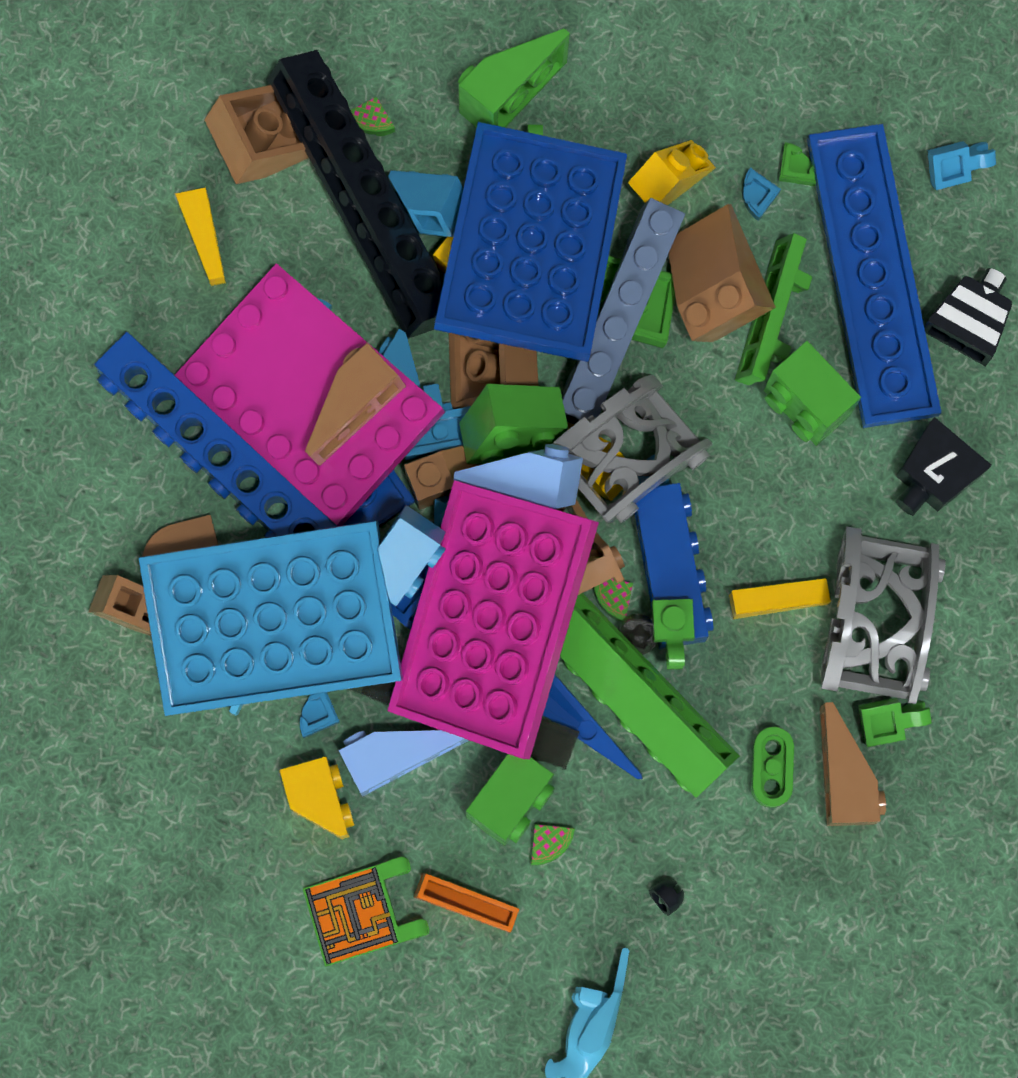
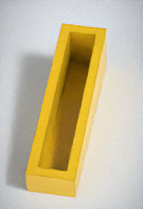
[175,187,226,286]
[729,578,831,619]

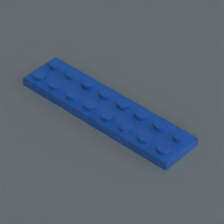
[807,124,942,428]

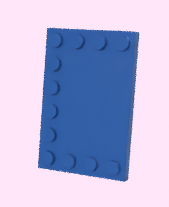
[434,122,627,362]

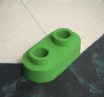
[751,727,794,808]

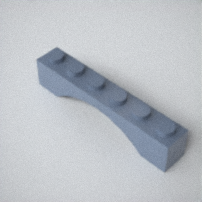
[561,198,685,425]

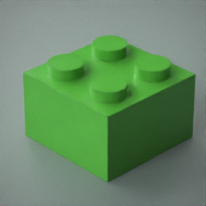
[764,341,861,446]
[459,384,568,465]
[466,754,555,846]

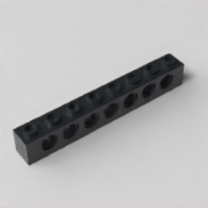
[266,50,444,339]

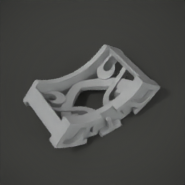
[552,375,713,523]
[821,526,946,704]

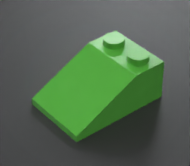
[458,28,570,128]

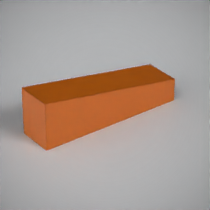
[414,873,519,933]

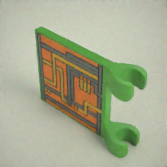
[303,857,430,967]

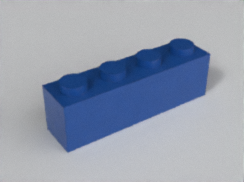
[634,483,713,649]

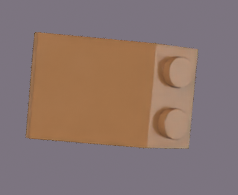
[204,85,309,184]
[669,204,776,342]

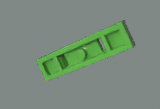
[735,233,812,385]

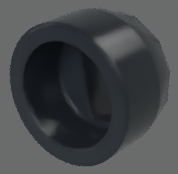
[649,880,684,916]

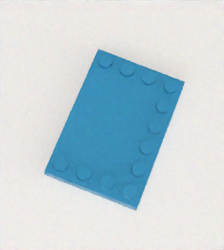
[139,520,403,716]

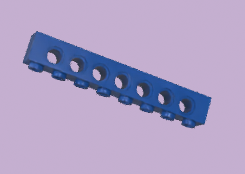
[94,332,337,538]

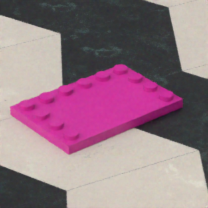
[174,263,445,526]
[387,480,599,760]

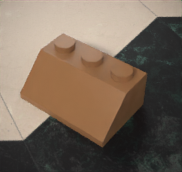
[449,333,538,409]

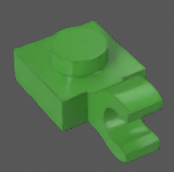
[652,599,695,670]
[858,698,932,747]

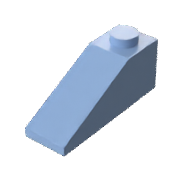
[453,444,583,509]
[338,730,468,797]

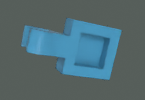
[927,141,996,190]

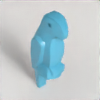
[545,948,629,1078]

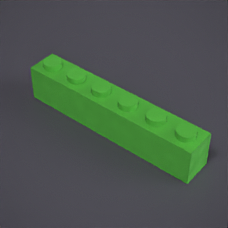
[560,593,740,798]

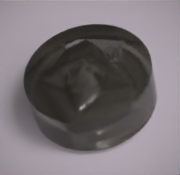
[618,614,657,655]

